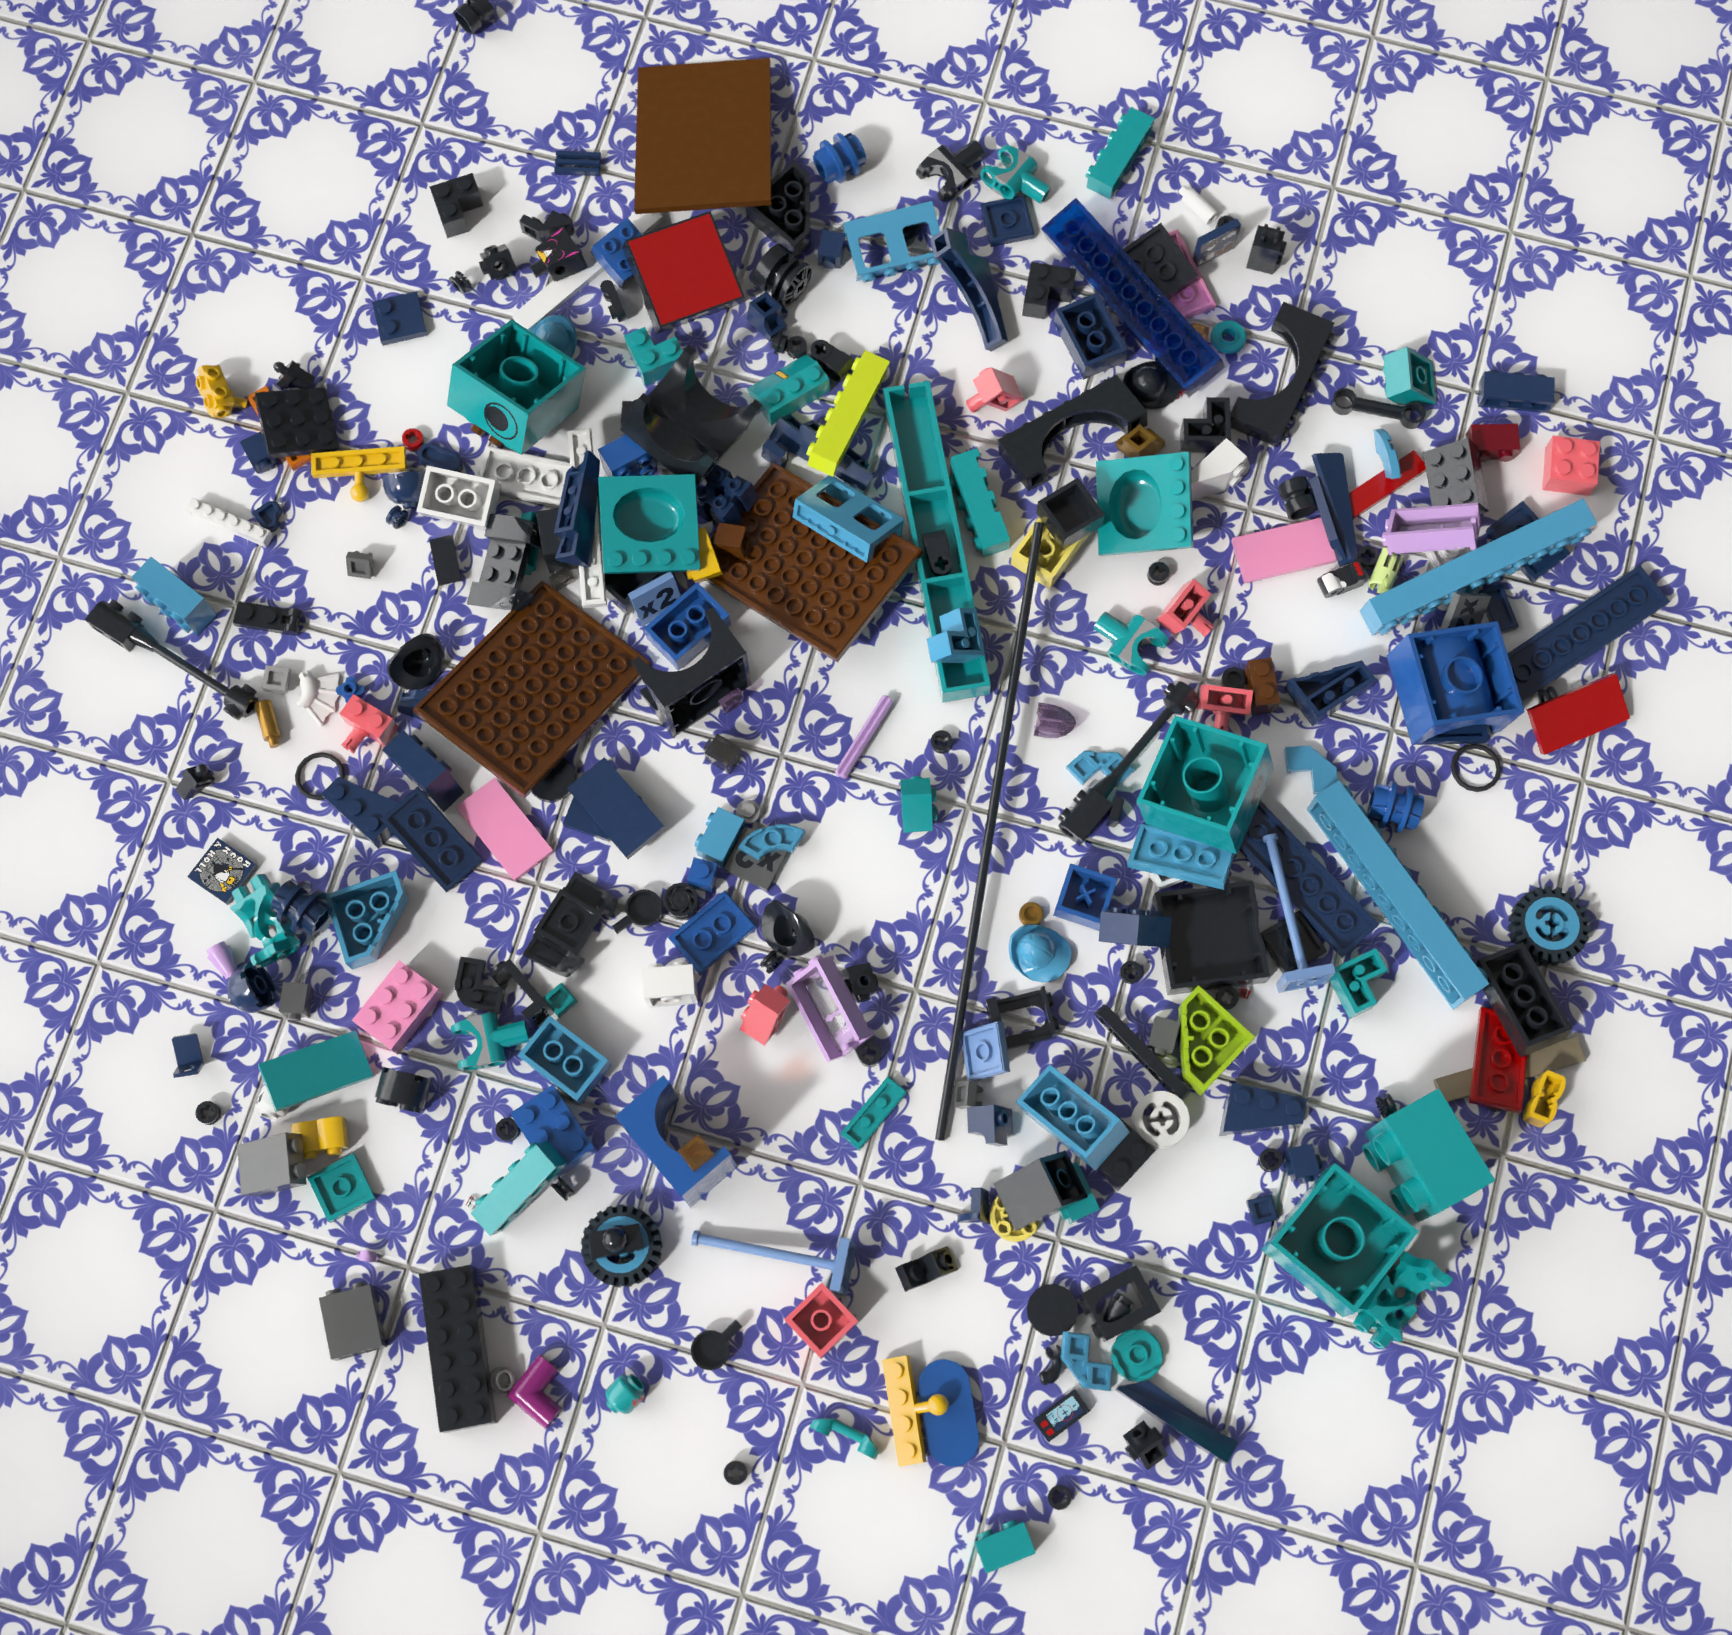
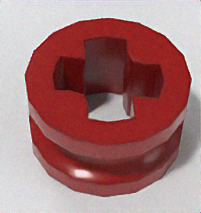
[402,428,424,452]

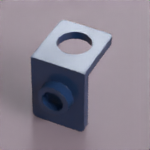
[172,1033,204,1078]

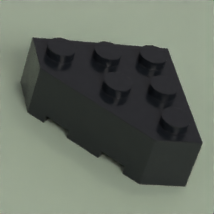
[745,161,811,258]

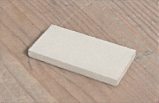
[478,446,570,508]

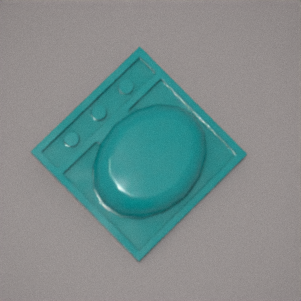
[1096,452,1194,556]
[598,474,700,574]

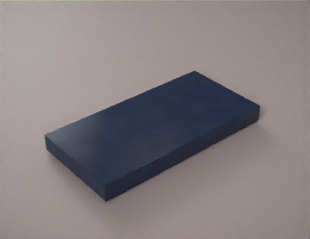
[567,757,666,859]
[380,786,483,893]

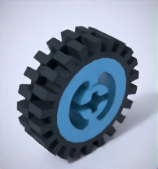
[1508,886,1591,966]
[581,1204,662,1288]

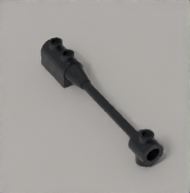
[85,599,258,721]
[1057,681,1199,846]

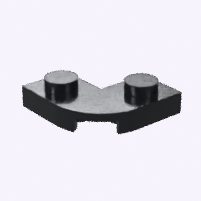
[455,956,506,1014]

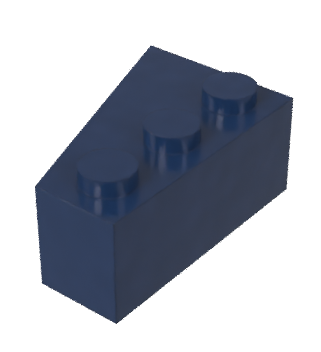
[1284,661,1377,727]
[382,730,465,812]
[321,777,398,849]
[1219,1083,1307,1136]

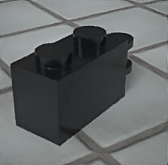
[1246,224,1287,275]

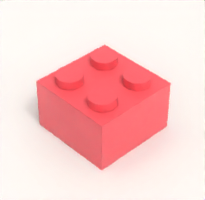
[1542,436,1600,496]
[784,1283,858,1359]

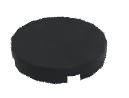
[532,758,576,803]
[1026,1284,1078,1337]

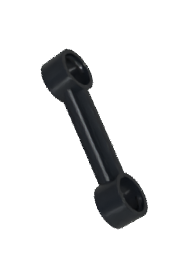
[1331,388,1426,429]

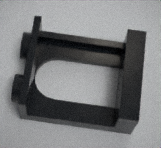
[490,958,554,1029]
[985,986,1060,1050]
[1078,1265,1161,1342]

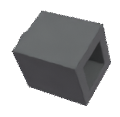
[279,982,314,1021]
[1147,1016,1180,1057]

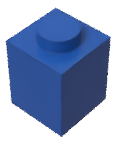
[687,857,719,894]

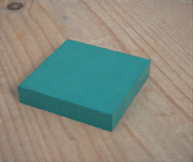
[307,1153,376,1223]

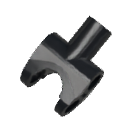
[916,140,985,202]

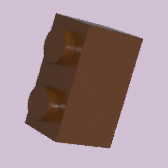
[1243,657,1281,715]

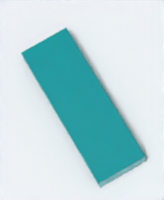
[840,1076,907,1151]

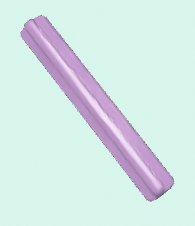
[835,695,893,779]

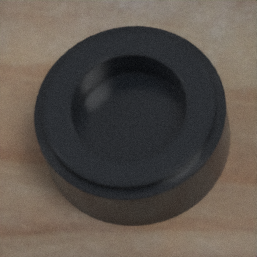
[1221,667,1246,689]

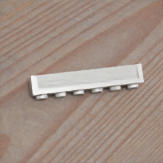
[185,497,273,548]

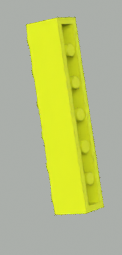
[806,350,890,477]

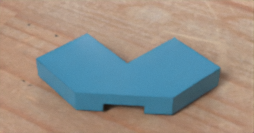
[1284,746,1338,794]
[1066,751,1135,787]
[1061,1332,1113,1391]

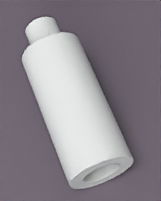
[1179,185,1219,225]

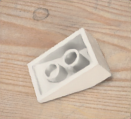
[1191,438,1247,501]

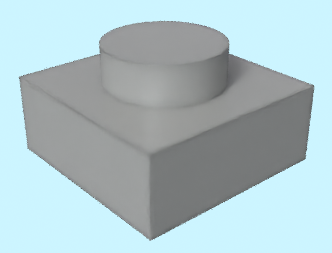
[261,665,292,693]

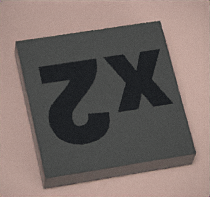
[1440,592,1491,629]
[723,827,788,892]

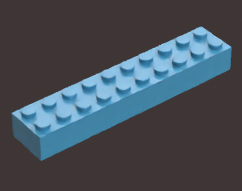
[1360,498,1597,636]
[1307,780,1489,1010]

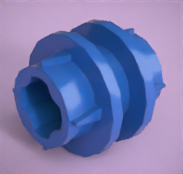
[813,132,866,184]
[1367,781,1425,833]

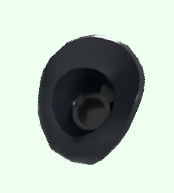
[1123,361,1182,409]
[387,633,445,690]
[761,900,815,956]

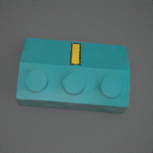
[747,355,830,426]

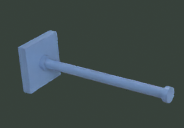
[1263,833,1336,993]
[691,1230,857,1297]

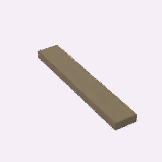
[1433,1037,1586,1102]

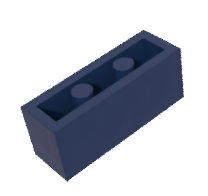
[1478,370,1555,413]

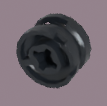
[663,883,699,921]

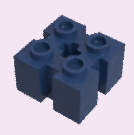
[696,464,759,526]

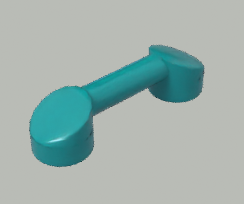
[810,1418,879,1460]

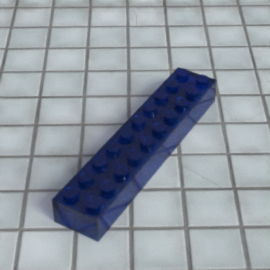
[1041,198,1225,398]

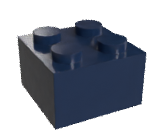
[1099,907,1172,947]

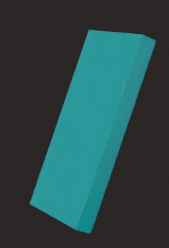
[258,1030,374,1112]

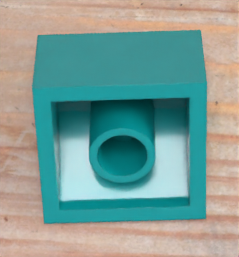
[1383,347,1436,405]

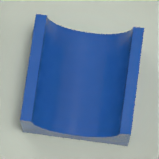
[1387,621,1525,745]
[615,1075,737,1208]

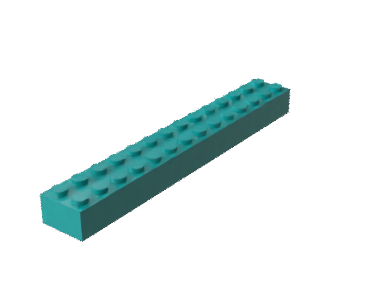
[883,381,991,703]

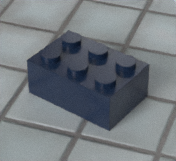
[1054,292,1128,380]

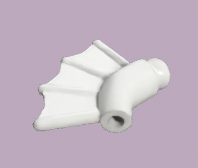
[297,671,340,726]

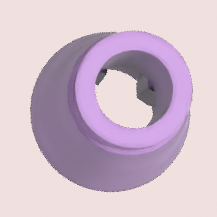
[207,941,238,980]

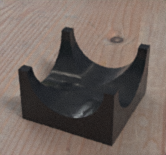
[619,345,763,487]
[631,607,752,738]

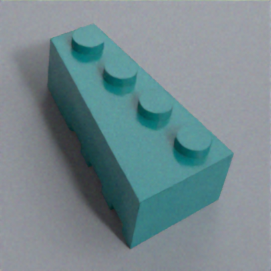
[949,448,1010,558]

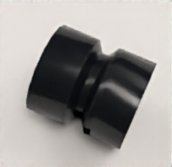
[453,0,496,35]
[1278,476,1318,520]

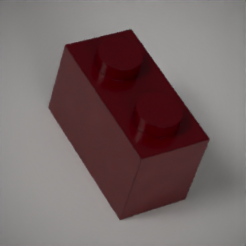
[1465,424,1520,462]

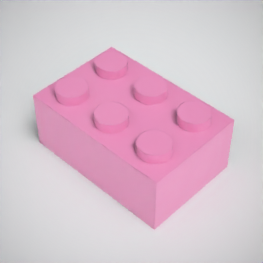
[352,960,443,1054]

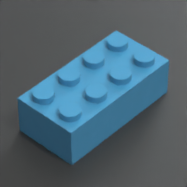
[1016,1064,1130,1171]

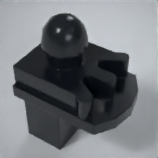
[273,360,315,390]
[175,764,215,800]

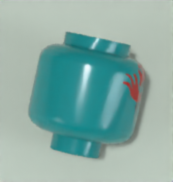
[605,1374,645,1414]

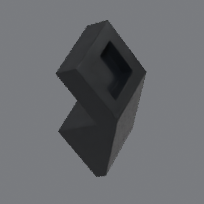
[519,210,575,243]
[895,1246,958,1292]

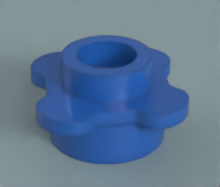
[336,676,365,703]

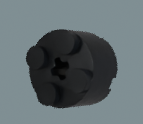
[375,1067,433,1113]

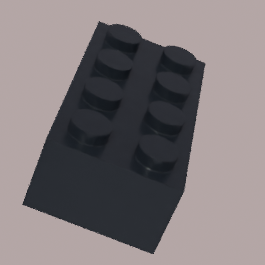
[1476,942,1573,1058]

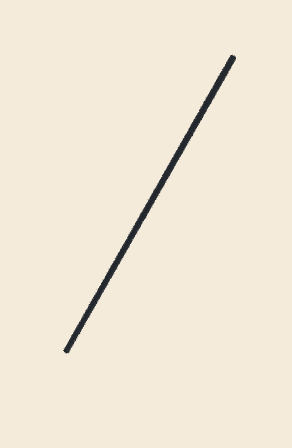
[935,522,1044,1141]

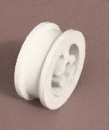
[1131,1091,1190,1150]

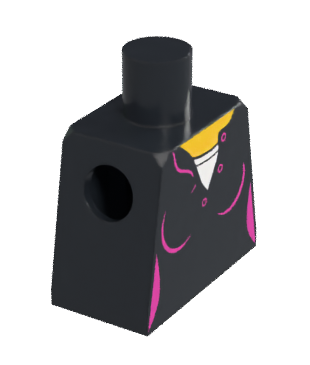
[529,227,588,281]

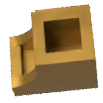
[1115,424,1165,458]

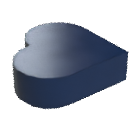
[252,501,282,532]

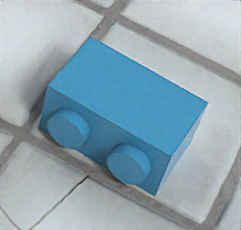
[694,807,746,868]

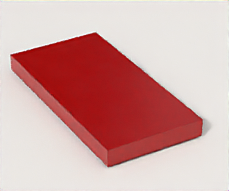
[1526,673,1630,755]
[1469,1007,1527,1113]

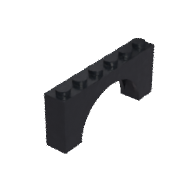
[1230,301,1335,447]
[998,375,1148,492]

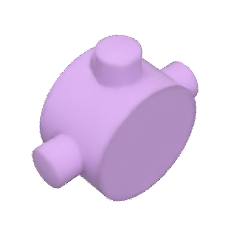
[356,1250,379,1263]

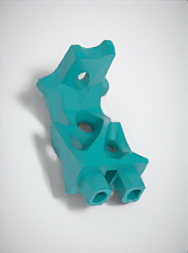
[230,874,302,968]
[1353,1251,1453,1349]

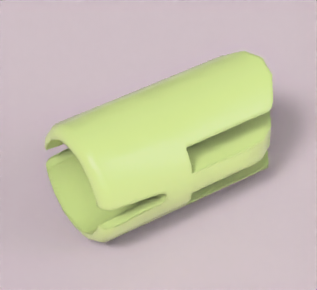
[1368,547,1404,594]

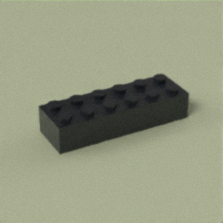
[419,1265,497,1433]

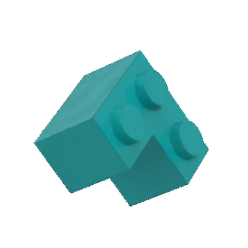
[624,327,683,386]
[1330,948,1388,1019]

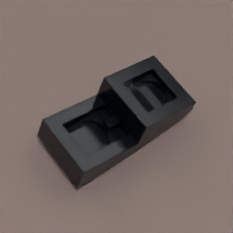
[429,535,463,586]

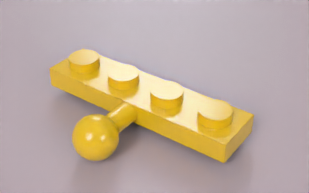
[311,446,407,502]
[882,1355,949,1466]

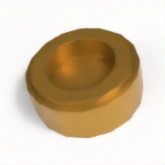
[1019,902,1044,925]

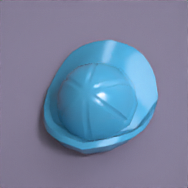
[531,315,577,358]
[1009,924,1072,983]

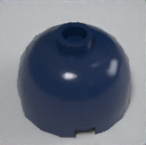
[382,471,426,509]
[227,962,276,1013]

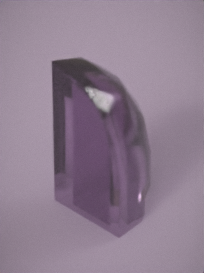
[1033,702,1076,738]

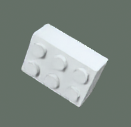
[417,466,502,529]

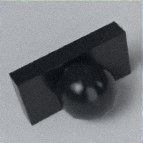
[588,1223,644,1260]

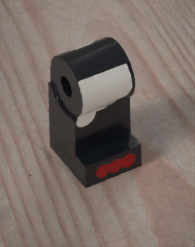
[1317,559,1367,598]

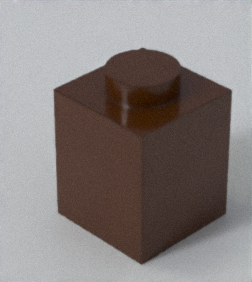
[712,522,751,559]

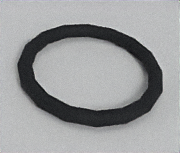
[1451,744,1501,792]
[295,752,345,800]

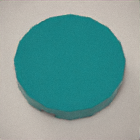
[1111,1329,1163,1382]

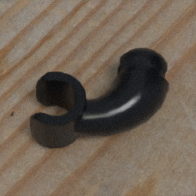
[1039,1345,1062,1385]

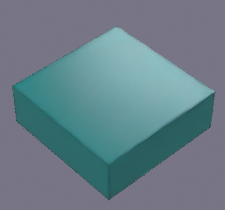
[543,982,578,1018]

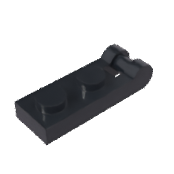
[233,601,303,636]

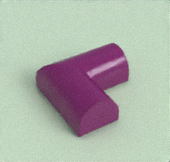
[506,1354,563,1429]

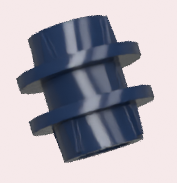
[271,878,332,936]

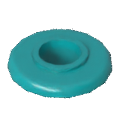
[1210,320,1247,354]

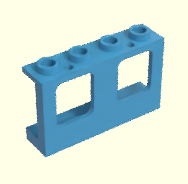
[843,201,940,283]
[793,475,905,563]

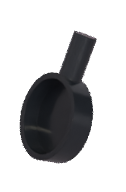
[611,889,663,934]
[691,1320,742,1371]

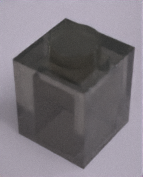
[703,734,743,774]

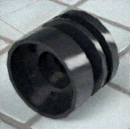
[752,244,813,307]

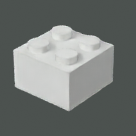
[642,961,698,1008]

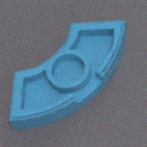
[1374,428,1401,479]
[738,824,806,861]

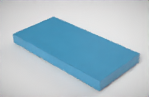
[1127,824,1235,890]

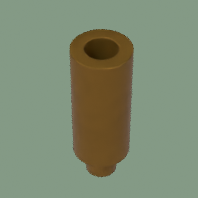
[254,699,281,748]

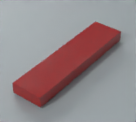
[1349,450,1426,520]

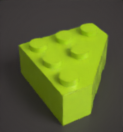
[1178,985,1255,1096]

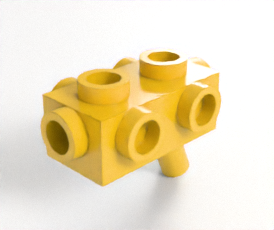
[196,365,247,418]

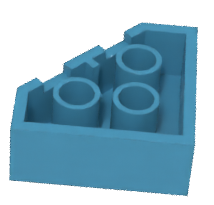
[326,870,409,970]

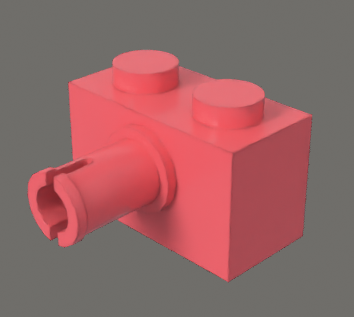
[966,367,1024,413]
[1156,579,1214,637]
[1197,684,1253,732]
[339,694,399,754]
[740,984,790,1046]

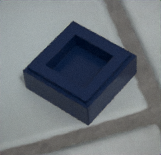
[1246,1194,1279,1226]

